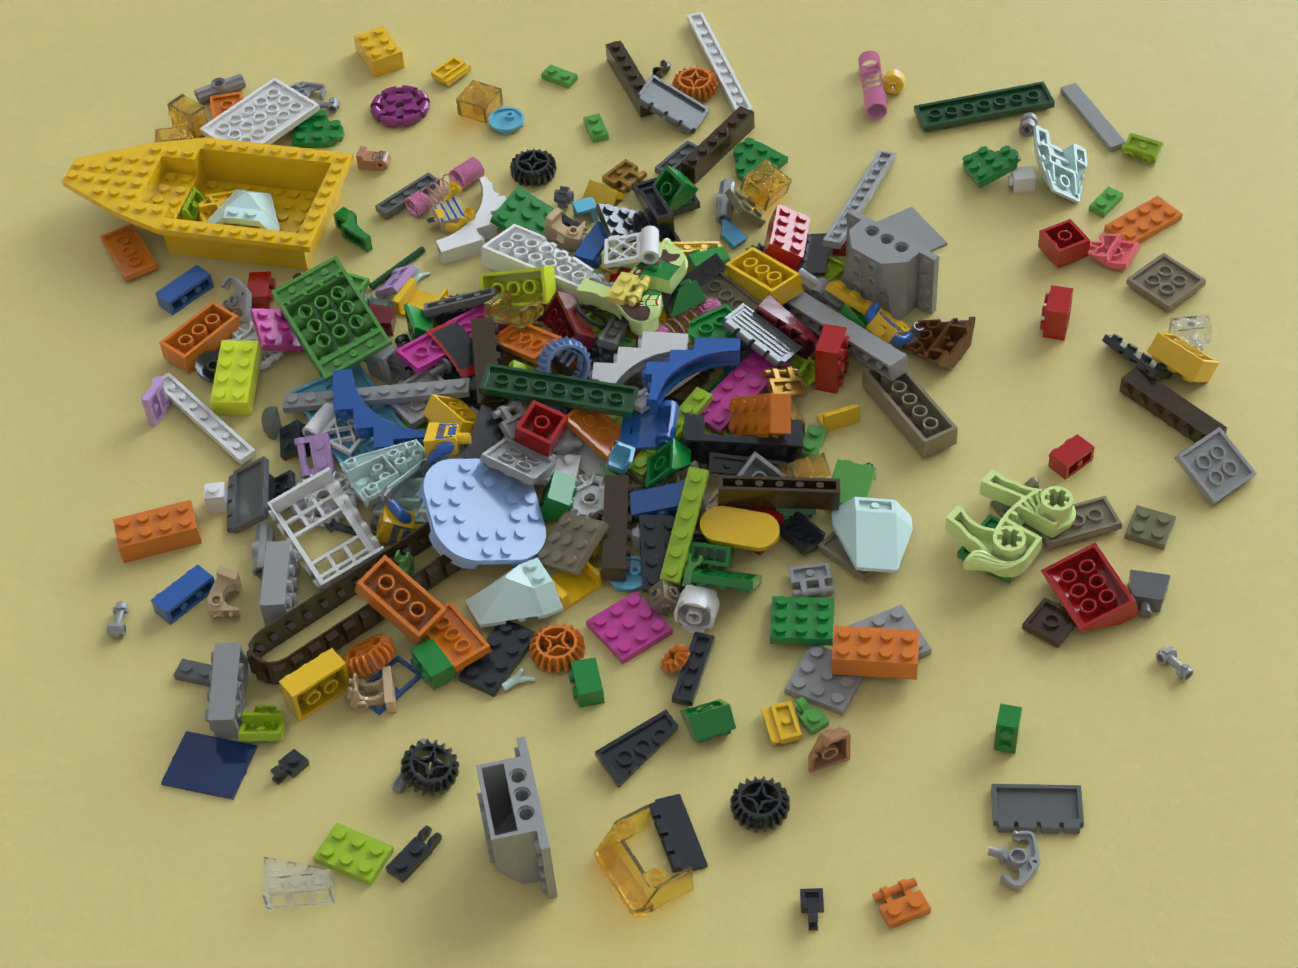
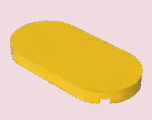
[700,506,780,551]

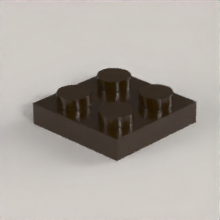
[1022,597,1076,648]

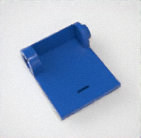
[620,400,679,451]

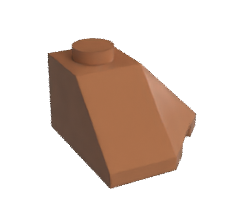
[808,727,851,773]

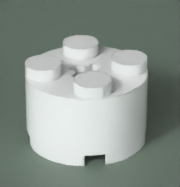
[674,585,720,633]

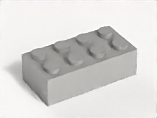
[259,541,300,626]
[205,643,248,738]

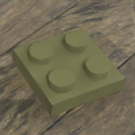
[725,188,766,227]
[1124,505,1176,550]

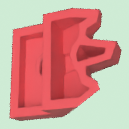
[1087,233,1140,270]

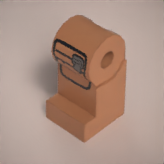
[356,146,391,171]

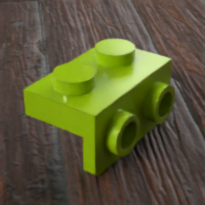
[1122,133,1164,163]

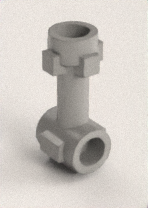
[311,97,340,113]
[107,601,129,637]
[1156,646,1193,681]

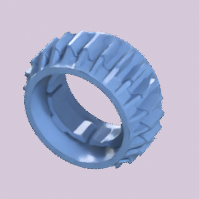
[536,337,592,379]

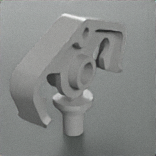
[290,81,327,100]
[220,275,252,324]
[988,830,1040,891]

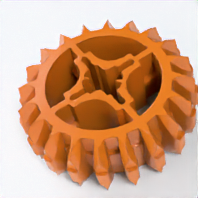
[672,66,717,102]
[529,622,586,675]
[342,634,397,679]

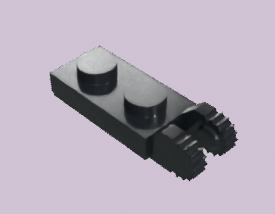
[385,825,442,883]

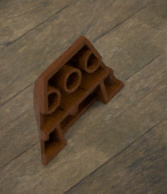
[902,316,976,369]

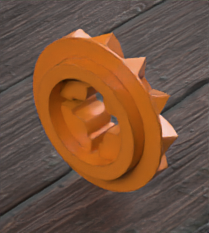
[660,644,690,674]

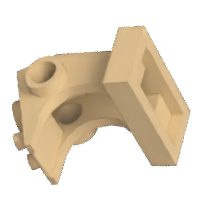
[544,207,588,251]
[207,566,242,620]
[345,666,397,714]

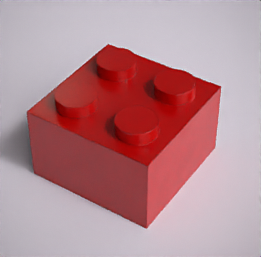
[1038,219,1090,268]
[1040,285,1074,341]
[514,400,568,457]

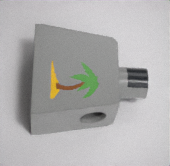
[363,347,402,385]

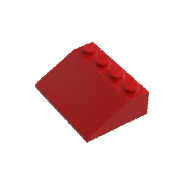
[1041,542,1139,632]

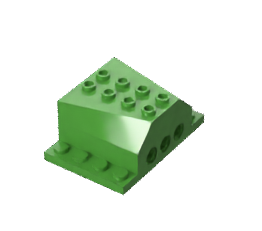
[271,255,392,382]

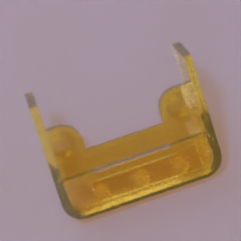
[595,804,694,917]

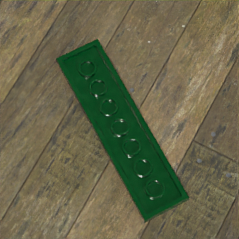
[914,81,1055,132]
[479,363,639,418]

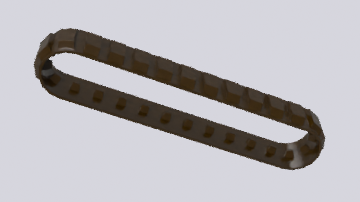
[246,522,462,685]

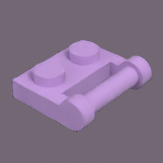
[375,264,416,299]
[141,376,171,427]
[294,433,335,477]

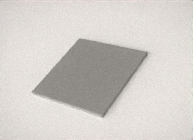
[877,207,948,252]

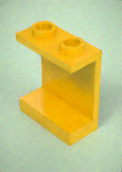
[392,278,449,322]
[551,561,602,611]

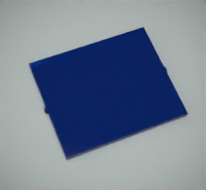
[161,731,258,800]

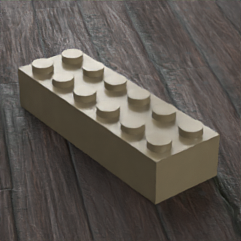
[862,367,958,458]

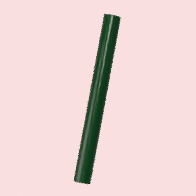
[369,246,425,290]

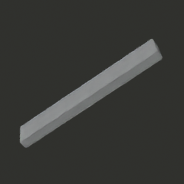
[1060,83,1126,152]

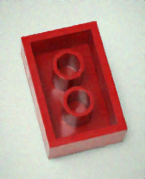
[815,324,850,394]

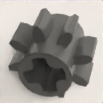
[554,186,574,208]

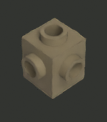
[649,579,679,616]

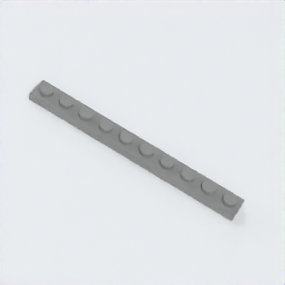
[823,150,896,249]
[282,378,471,413]

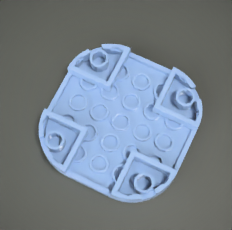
[419,459,546,569]

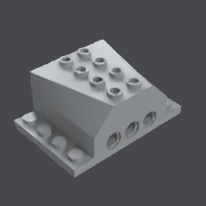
[841,208,939,320]
[476,736,558,899]

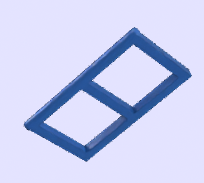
[367,655,422,715]

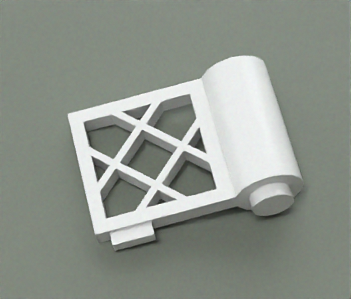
[604,226,659,268]
[302,403,365,457]

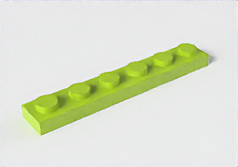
[628,387,713,480]
[659,466,709,585]

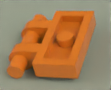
[872,878,931,929]

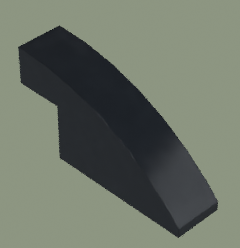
[638,185,681,242]

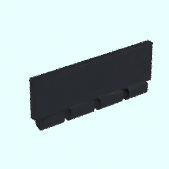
[797,233,830,276]
[463,404,504,459]
[648,794,708,874]

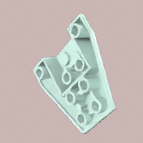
[340,439,427,508]
[831,497,913,573]

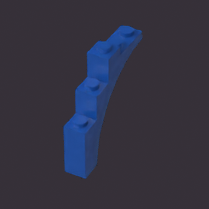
[641,338,741,414]
[333,369,427,450]

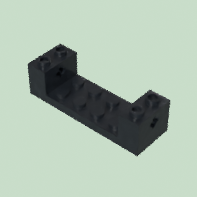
[681,414,803,468]

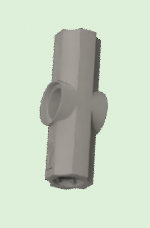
[194,73,246,104]
[716,178,735,225]
[798,268,845,311]
[252,522,275,578]

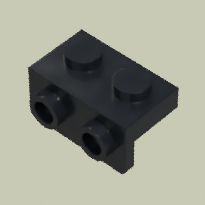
[280,419,311,461]
[268,470,296,506]
[779,511,825,555]

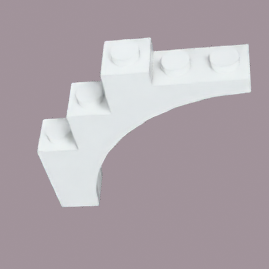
[436,176,506,265]
[589,331,689,385]

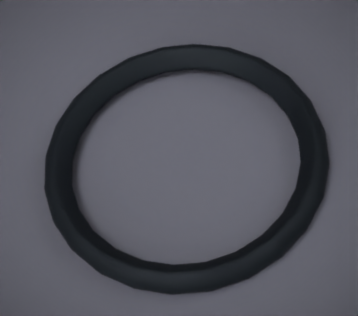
[576,304,608,330]

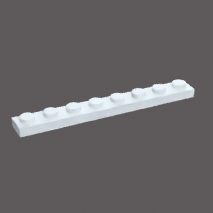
[162,372,257,465]

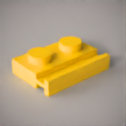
[431,56,471,87]
[761,701,802,746]

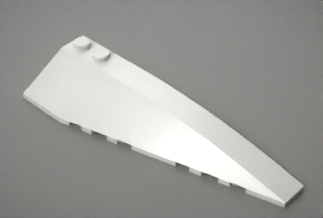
[481,224,614,301]

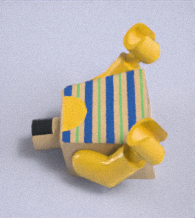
[426,181,476,234]

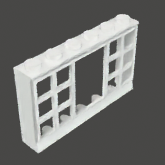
[267,467,385,591]

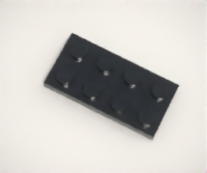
[638,515,684,593]
[458,620,535,697]

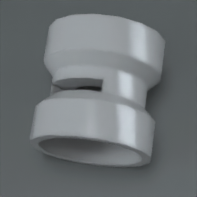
[1019,113,1038,137]

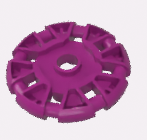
[370,85,430,128]

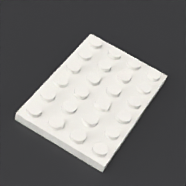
[200,77,320,144]

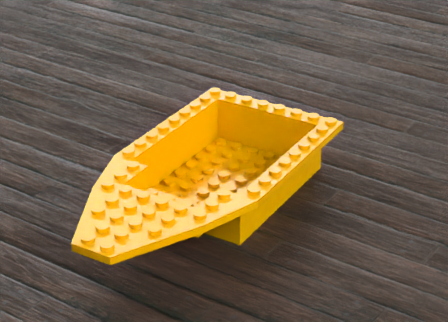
[62,137,354,270]

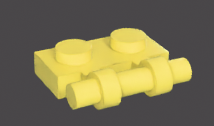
[606,272,651,306]

